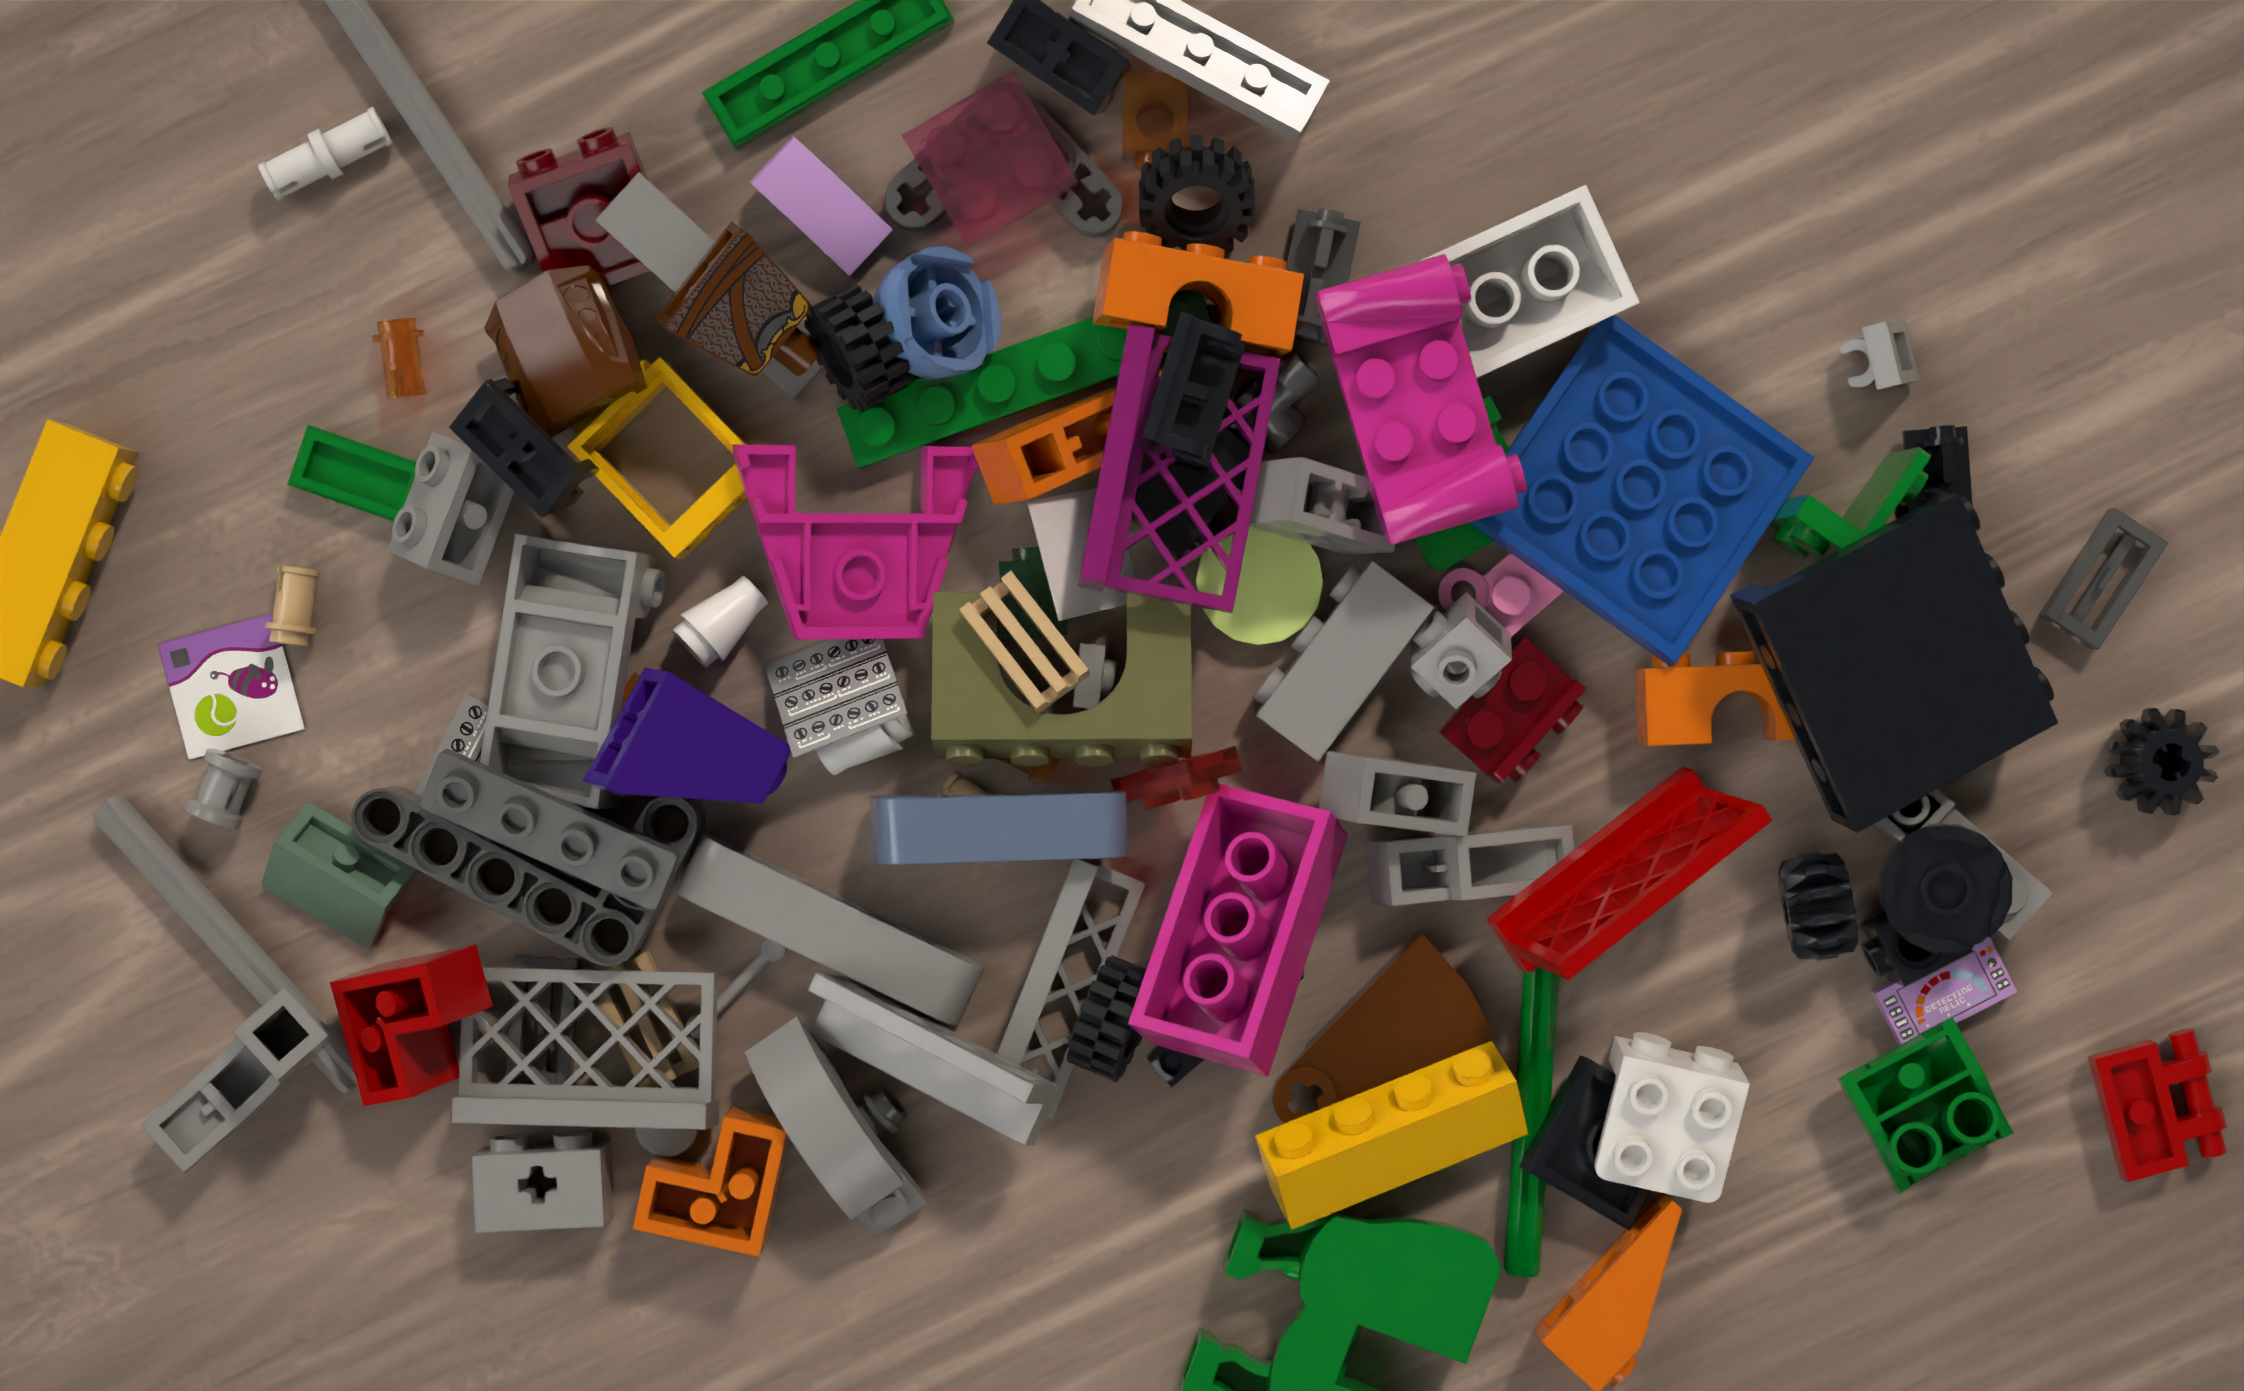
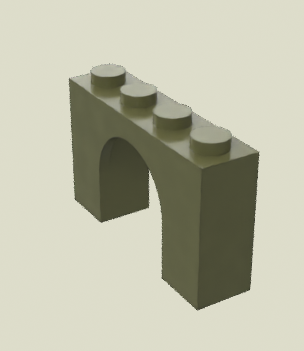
[931,592,1193,767]

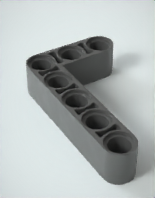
[351,786,706,967]

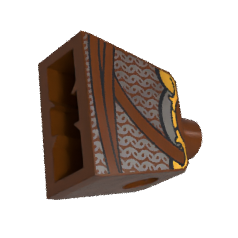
[656,221,822,377]

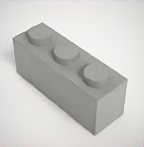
[1253,561,1434,762]

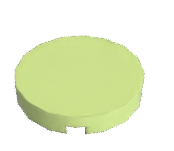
[1195,526,1323,645]

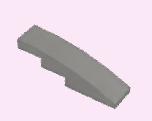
[595,172,824,400]

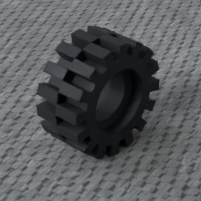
[1139,135,1255,255]
[804,285,911,412]
[1067,955,1146,1082]

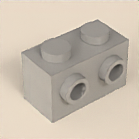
[387,431,514,586]

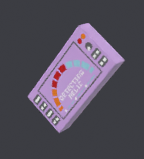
[1871,937,2017,1046]

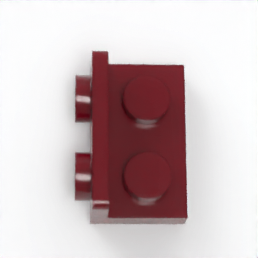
[1437,637,1586,784]

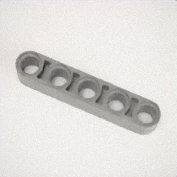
[676,833,985,1026]

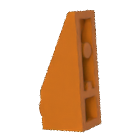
[971,370,1162,505]
[1533,1192,1682,1391]

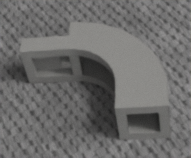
[141,987,330,1173]
[744,1016,927,1238]

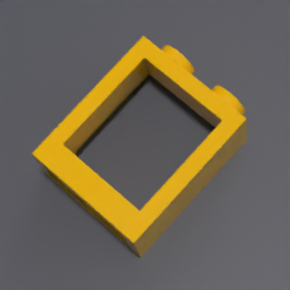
[567,357,747,560]

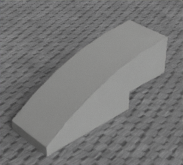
[1367,825,1574,906]

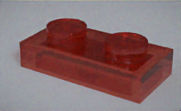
[1110,746,1243,810]

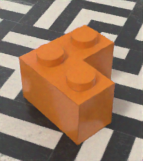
[632,1106,790,1257]

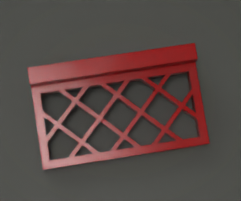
[1486,766,1773,981]

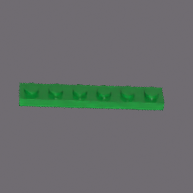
[836,291,1212,470]

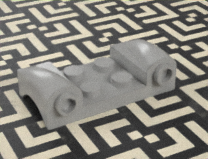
[480,534,665,809]

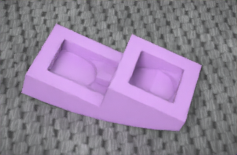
[749,136,893,276]

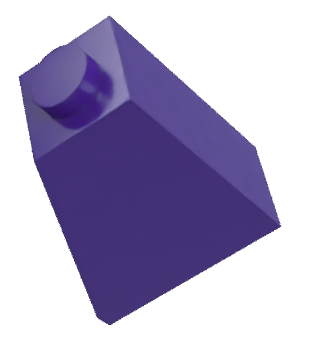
[583,667,791,803]

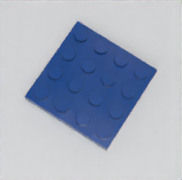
[1469,315,1815,666]

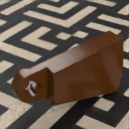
[1272,931,1498,1124]

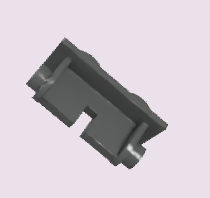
[1286,209,1361,346]

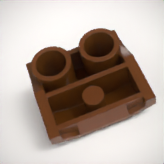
[484,265,648,438]

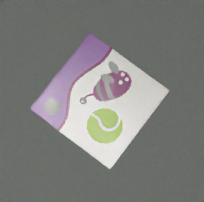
[158,613,305,760]

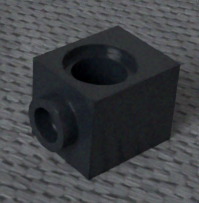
[1860,912,1973,987]

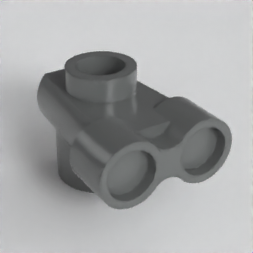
[1231,349,1321,454]

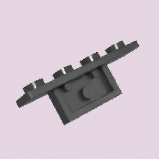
[420,749,679,910]

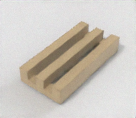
[959,571,1090,714]
[590,950,699,1086]

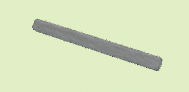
[324,0,536,273]
[92,795,358,1093]

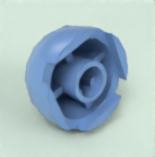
[873,246,1002,380]

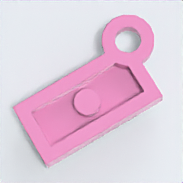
[1437,552,1563,637]

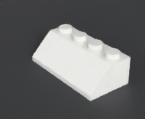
[1421,185,1640,378]

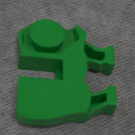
[1179,1209,1502,1391]

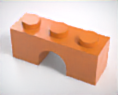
[1092,231,1304,358]
[1635,651,1795,746]

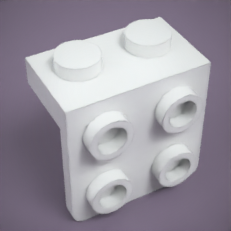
[1594,1032,1750,1203]

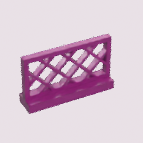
[1078,323,1281,613]

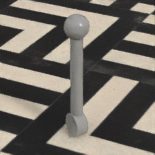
[685,939,787,1039]

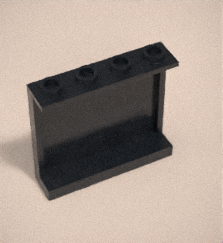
[1730,487,2058,833]

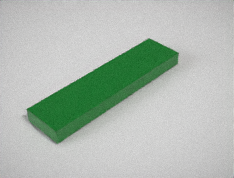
[701,0,955,151]

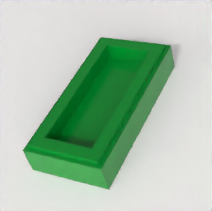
[287,425,416,522]

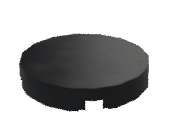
[1879,824,2013,953]

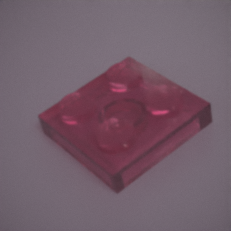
[902,70,1078,249]

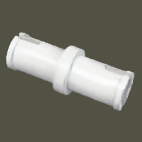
[258,106,393,202]

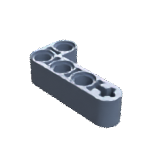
[870,791,1128,865]

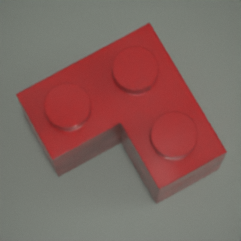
[330,944,493,1106]

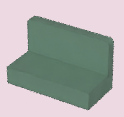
[262,801,417,948]

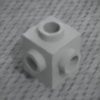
[1411,592,1512,709]

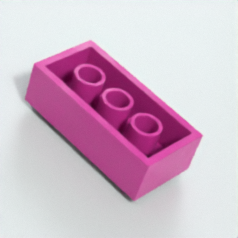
[1128,782,1348,1077]

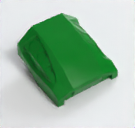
[1837,1018,2014,1194]

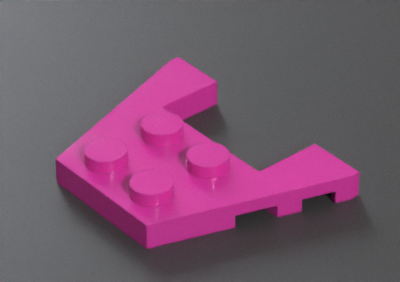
[733,444,979,640]

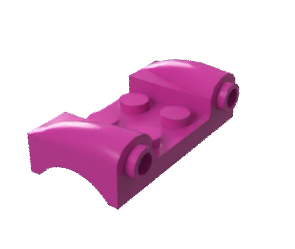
[1314,254,1527,547]

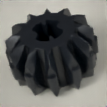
[2104,708,2220,815]
[1778,852,1859,961]

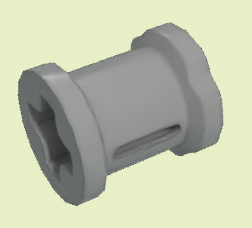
[185,749,263,829]

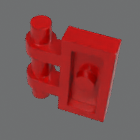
[2087,1028,2227,1182]

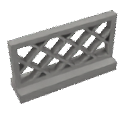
[451,967,720,1130]

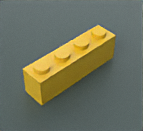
[0,419,138,687]
[1255,1041,1528,1230]

